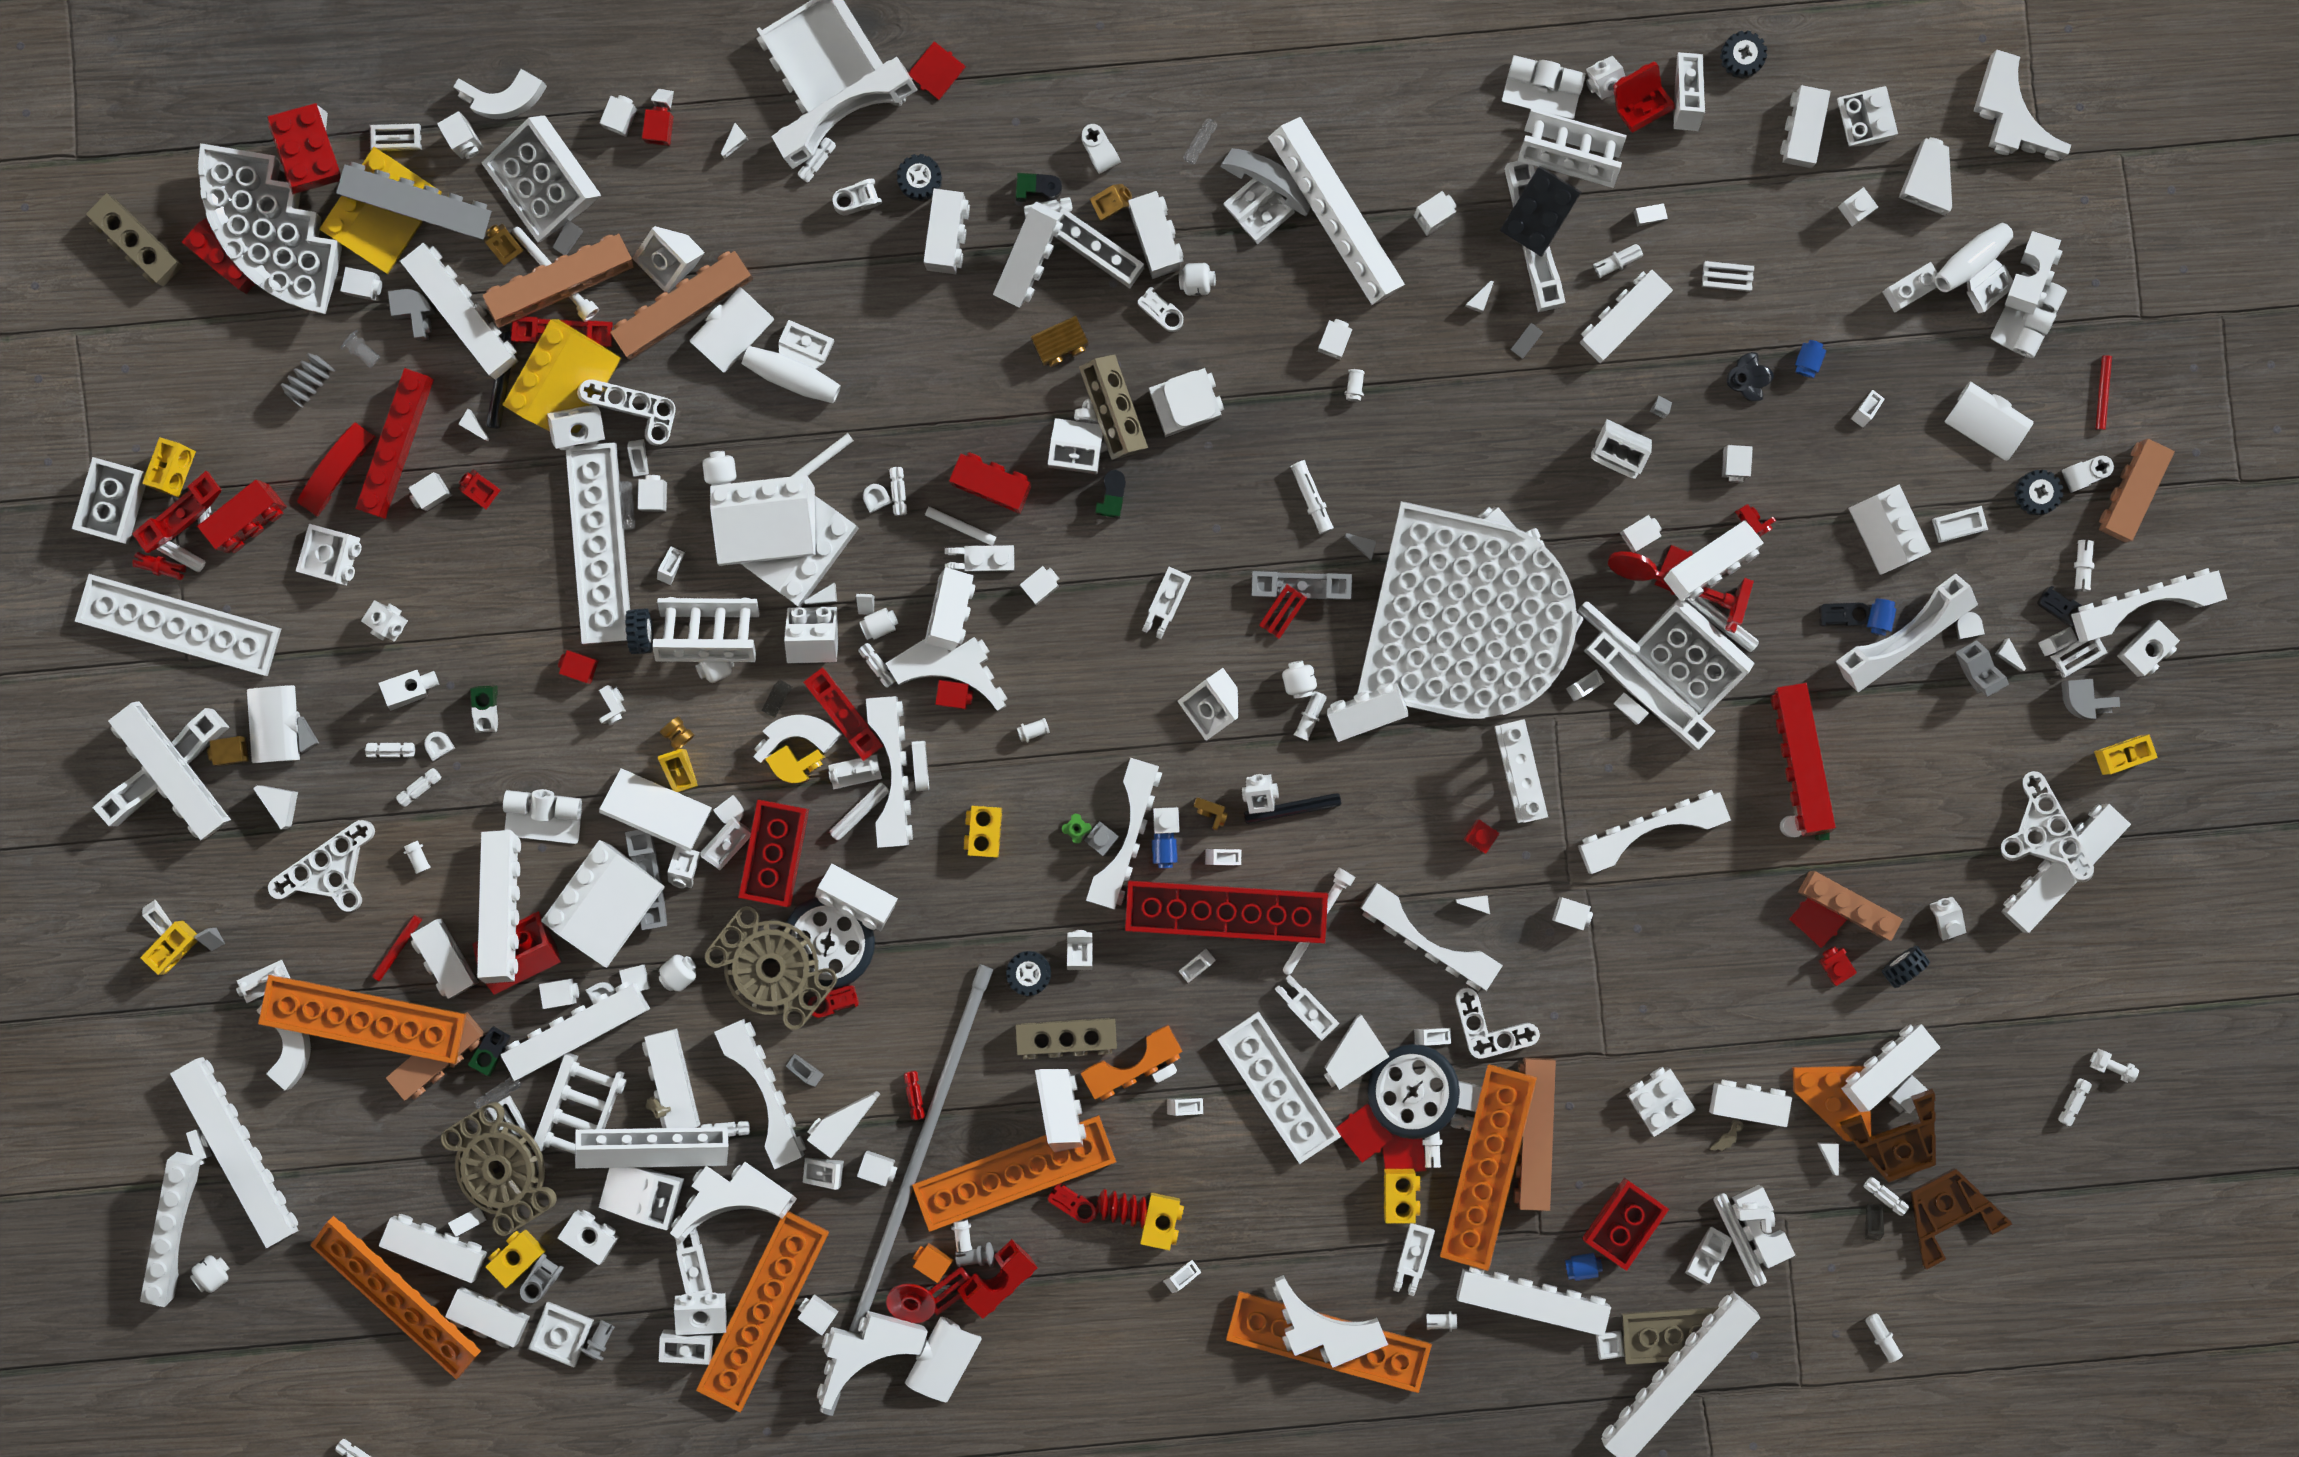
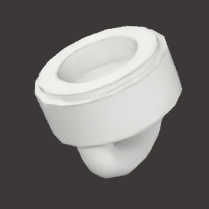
[1074,399,1098,423]

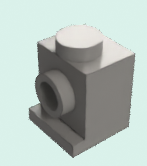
[1084,821,1119,856]

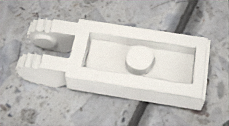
[945,545,1014,572]
[1142,567,1191,639]
[1275,974,1340,1041]
[1393,1223,1435,1296]
[675,1228,713,1295]

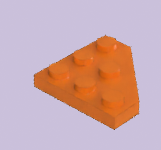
[1793,1065,1871,1141]

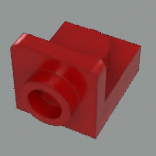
[458,469,501,510]
[1735,504,1776,537]
[1819,946,1857,986]

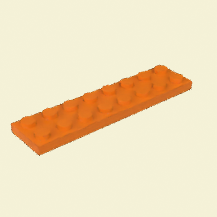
[258,975,466,1064]
[1440,1064,1537,1271]
[912,1115,1116,1232]
[696,1211,830,1413]
[310,1216,481,1380]
[1226,1291,1432,1393]

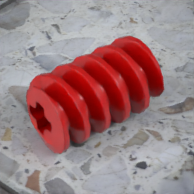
[1094,1189,1148,1229]

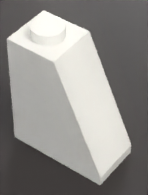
[1899,137,1952,216]
[1324,1014,1389,1090]

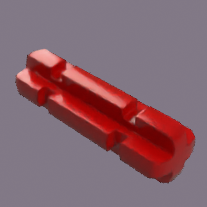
[904,1071,925,1120]

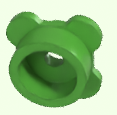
[1062,814,1092,843]

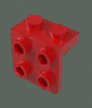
[1613,62,1675,133]

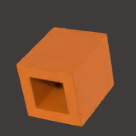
[913,1243,953,1283]

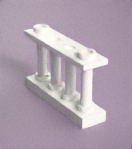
[1518,108,1627,188]
[653,597,759,662]
[1494,719,1548,823]
[531,1053,626,1169]

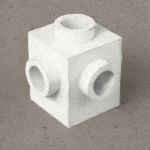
[1586,56,1625,100]
[361,600,408,642]
[1242,774,1279,814]

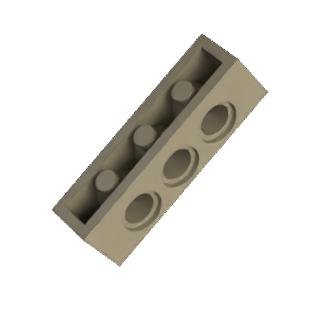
[86,193,184,287]
[1079,355,1148,460]
[1016,1018,1117,1059]

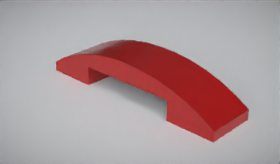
[511,317,613,347]
[297,422,376,517]
[132,471,222,553]
[803,667,883,761]

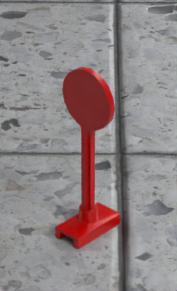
[1608,551,1754,633]

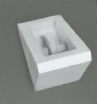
[253,785,298,829]
[803,1158,844,1190]

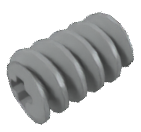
[281,353,335,408]

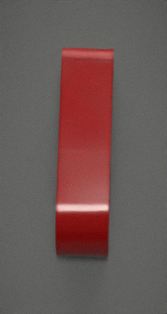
[808,985,859,1018]
[1048,1183,1096,1223]

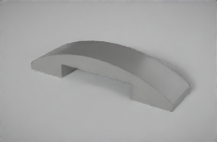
[1220,148,1311,217]
[1252,571,1352,599]
[625,830,667,930]

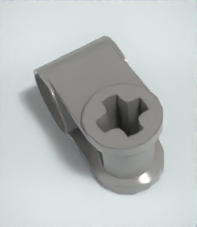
[520,1253,564,1303]

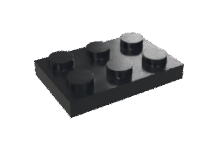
[1500,166,1582,257]

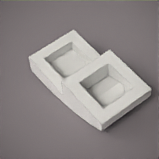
[1685,1227,1733,1285]

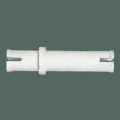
[1290,460,1334,534]

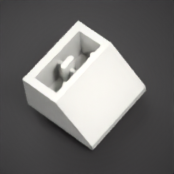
[1837,86,1898,147]
[1048,418,1103,474]
[784,607,838,663]

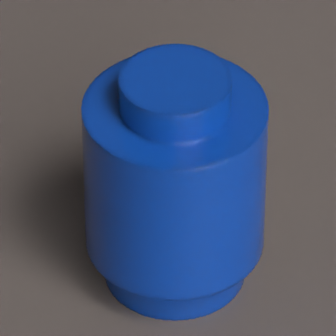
[1795,340,1826,378]
[1867,598,1896,636]
[1152,833,1178,868]
[1565,1253,1603,1281]

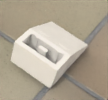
[599,1167,684,1230]

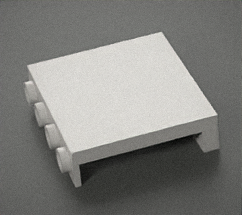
[756,0,883,114]

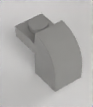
[388,289,436,341]
[1955,640,2009,697]
[2061,679,2120,719]

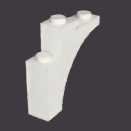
[1974,50,2071,160]
[885,637,1007,711]
[670,1162,797,1242]
[1272,1275,1388,1368]
[817,1311,928,1410]

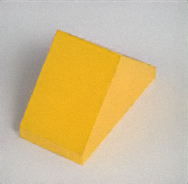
[658,749,698,792]

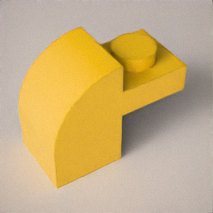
[765,745,825,783]

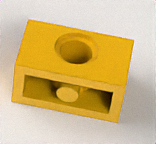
[1141,1193,1184,1251]
[486,1230,546,1288]

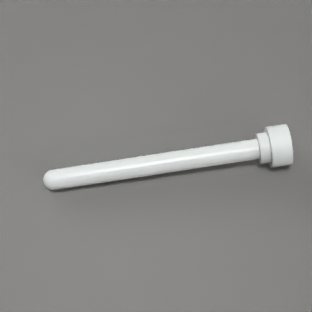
[512,227,599,322]
[1283,867,1356,975]

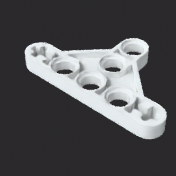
[2001,771,2094,882]
[268,820,375,911]

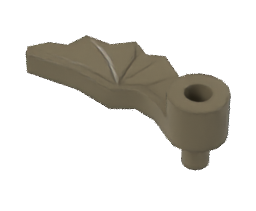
[645,1096,671,1118]
[1710,1119,1743,1151]

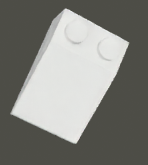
[807,1091,880,1158]

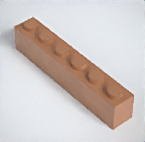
[483,234,634,328]
[610,251,754,360]
[1513,1058,1556,1211]

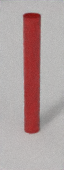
[2095,355,2112,430]
[372,914,422,981]

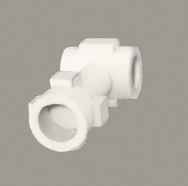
[2090,1049,2139,1083]

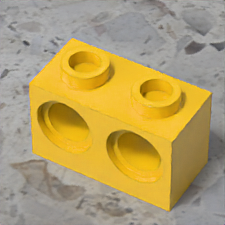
[142,437,196,498]
[2094,734,2158,775]
[964,806,1002,858]
[140,921,198,975]
[1384,1169,1420,1223]

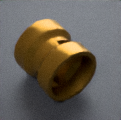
[660,716,695,751]

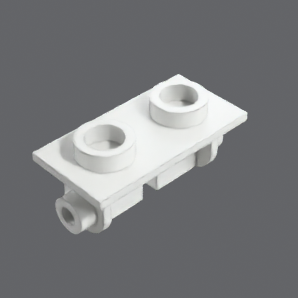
[828,754,882,789]
[236,960,290,1003]

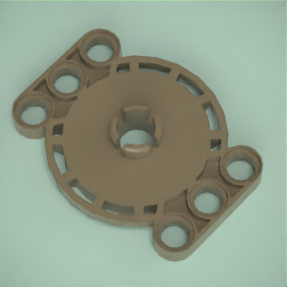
[705,906,837,1030]
[441,1102,557,1236]

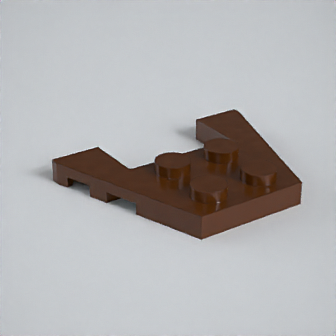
[1840,1089,1936,1182]
[1910,1168,2012,1270]

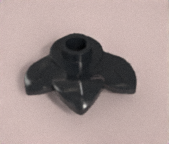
[1727,352,1774,401]

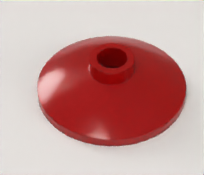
[886,1284,936,1323]

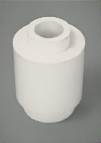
[859,608,898,640]

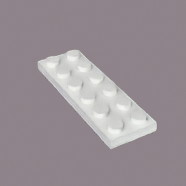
[1217,1011,1341,1164]

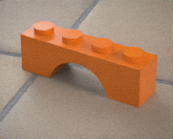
[1081,1024,1182,1101]

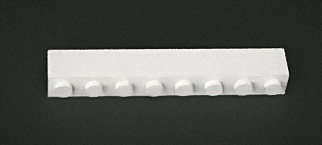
[1268,117,1405,305]
[170,1057,299,1248]
[1601,1291,1760,1457]

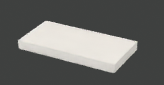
[599,768,712,852]

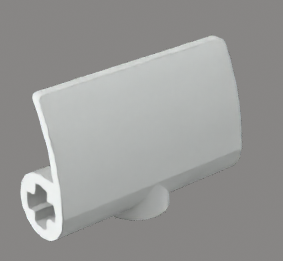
[1502,55,1586,119]
[1990,272,2067,358]
[689,287,774,373]
[1945,381,2034,461]
[247,686,300,763]
[503,789,582,844]
[905,1317,982,1403]

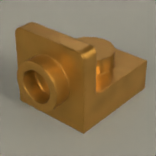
[1090,184,1132,221]
[484,223,523,265]
[1194,797,1228,830]

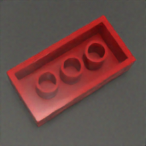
[738,800,809,907]

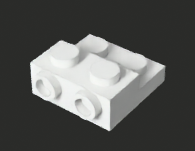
[296,524,361,586]
[1626,1067,1696,1137]

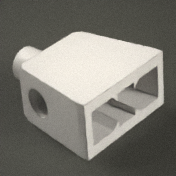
[379,670,440,711]

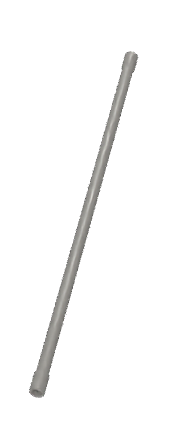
[819,964,993,1416]

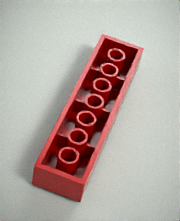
[1125,880,1328,944]

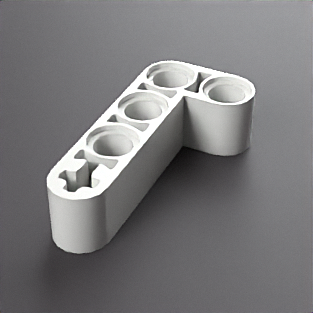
[577,379,675,446]

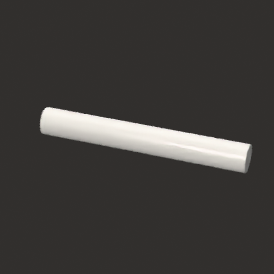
[790,433,854,477]
[925,507,996,546]

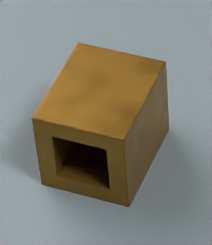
[207,736,249,766]

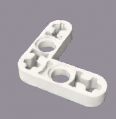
[1455,988,1540,1059]

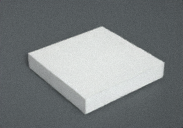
[528,1302,594,1367]

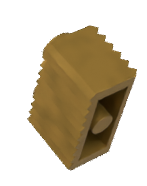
[1031,316,1089,367]

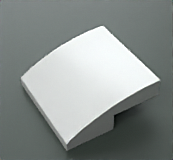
[1223,178,1295,244]

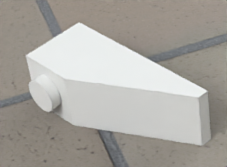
[1673,52,1705,131]

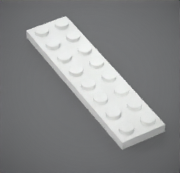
[566,443,630,644]
[75,574,281,676]

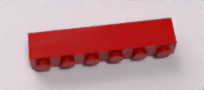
[355,368,434,519]
[1771,683,1836,837]

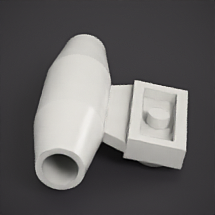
[1934,223,2013,313]
[742,320,841,403]

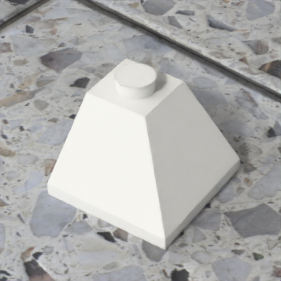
[632,226,704,292]
[1178,668,1238,741]

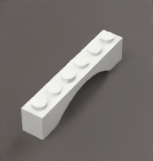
[772,57,918,169]
[1504,161,1566,312]
[2071,568,2227,643]
[1836,574,1978,692]
[1584,631,1715,750]
[866,696,913,848]
[93,708,230,826]
[1086,758,1162,909]
[1578,790,1731,874]
[1360,883,1503,991]
[714,1019,806,1169]
[140,1152,201,1307]

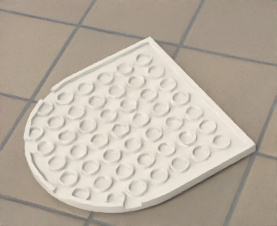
[1357,501,1577,719]

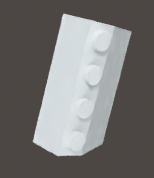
[481,115,601,242]
[710,475,816,566]
[741,496,859,607]
[1632,599,1754,719]
[541,840,665,968]

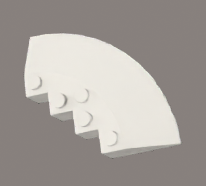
[198,143,342,314]

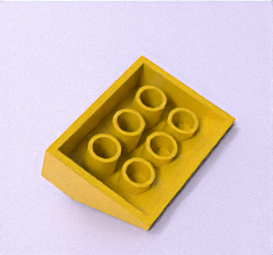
[319,147,442,274]
[503,319,621,433]

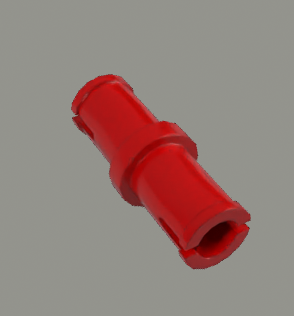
[132,552,186,580]

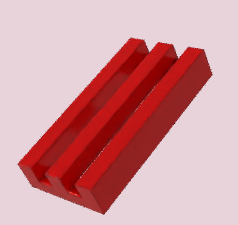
[1259,584,1307,639]
[928,1266,971,1316]

